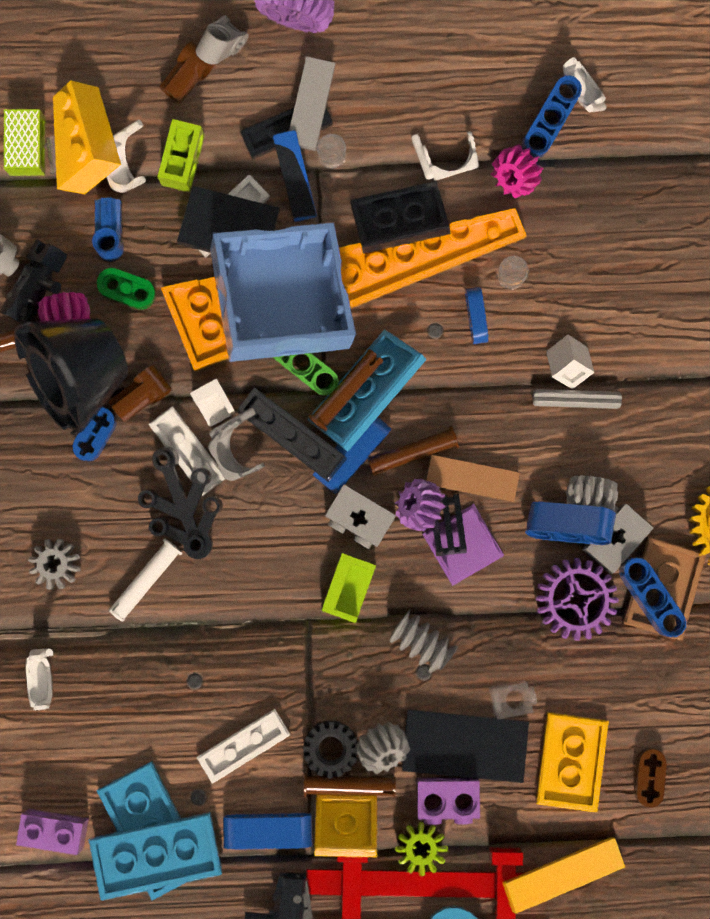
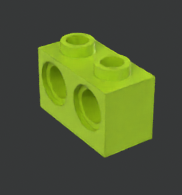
[157,119,205,192]

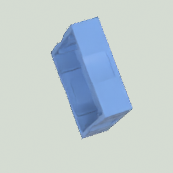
[210,223,356,362]

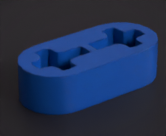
[465,287,488,344]
[73,407,117,462]

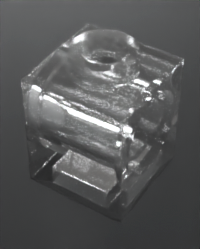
[489,680,537,720]

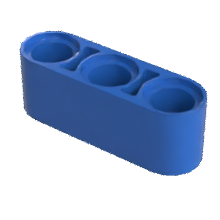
[522,75,582,159]
[313,417,392,495]
[525,502,616,545]
[619,558,686,637]
[223,813,313,850]

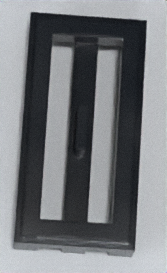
[433,494,467,556]

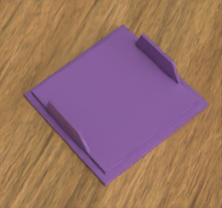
[422,504,504,586]

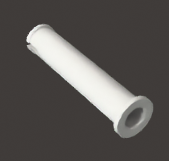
[108,538,183,622]

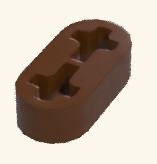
[634,748,667,808]

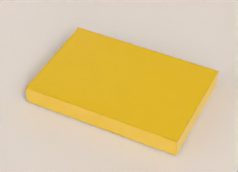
[536,712,609,812]

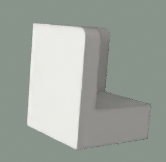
[547,334,594,389]
[190,379,236,427]

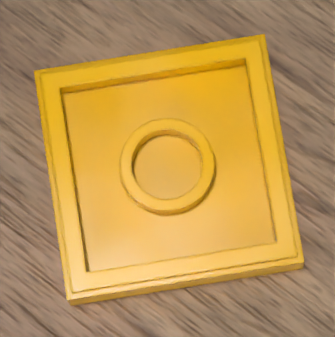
[314,794,377,857]

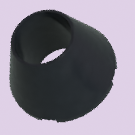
[14,318,128,436]

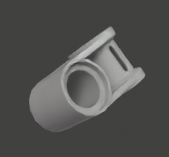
[196,15,249,65]

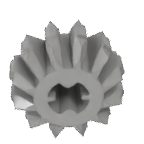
[566,475,618,510]
[29,539,81,590]
[356,722,410,774]

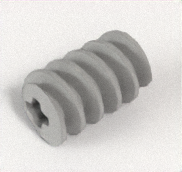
[389,609,458,673]

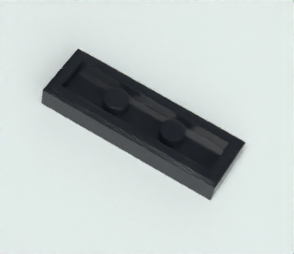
[240,107,333,160]

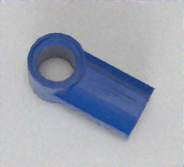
[92,198,124,262]

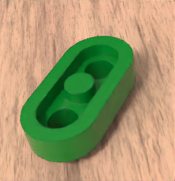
[96,268,156,310]

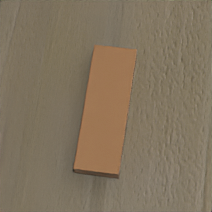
[426,455,520,502]

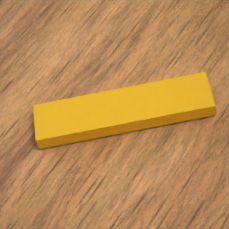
[502,837,625,914]

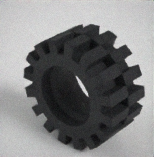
[303,720,358,778]

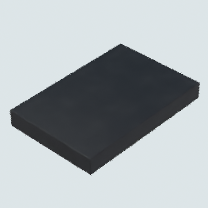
[350,181,451,254]
[177,186,280,253]

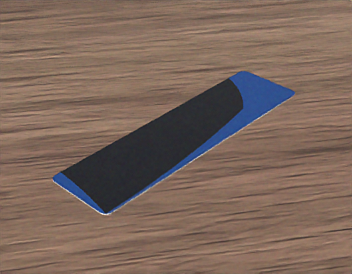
[273,130,317,222]

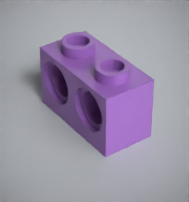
[416,777,480,825]
[16,809,89,855]

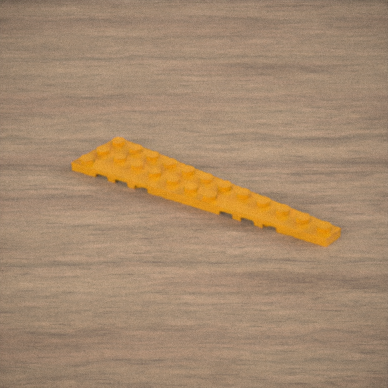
[161,208,527,372]

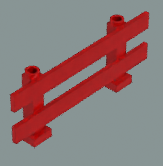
[306,847,525,919]

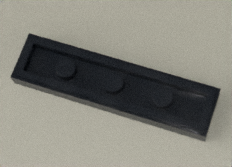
[236,387,347,483]

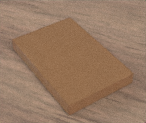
[622,537,706,641]

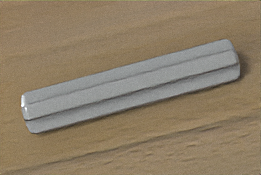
[532,389,622,409]

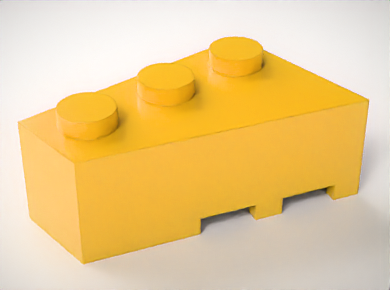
[53,80,121,195]

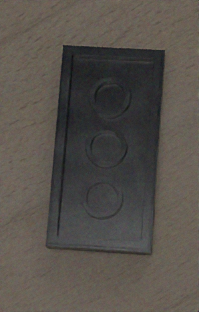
[402,709,529,783]

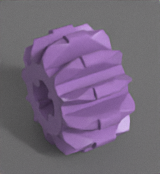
[394,479,446,531]

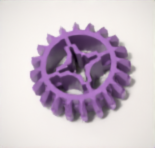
[254,0,335,33]
[535,558,618,641]

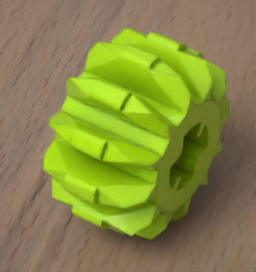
[395,822,448,876]

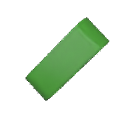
[273,353,339,395]

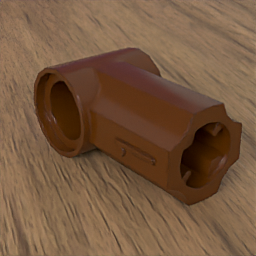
[159,41,215,105]
[108,365,173,423]

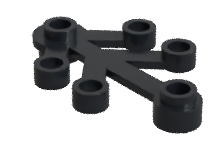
[138,447,223,559]

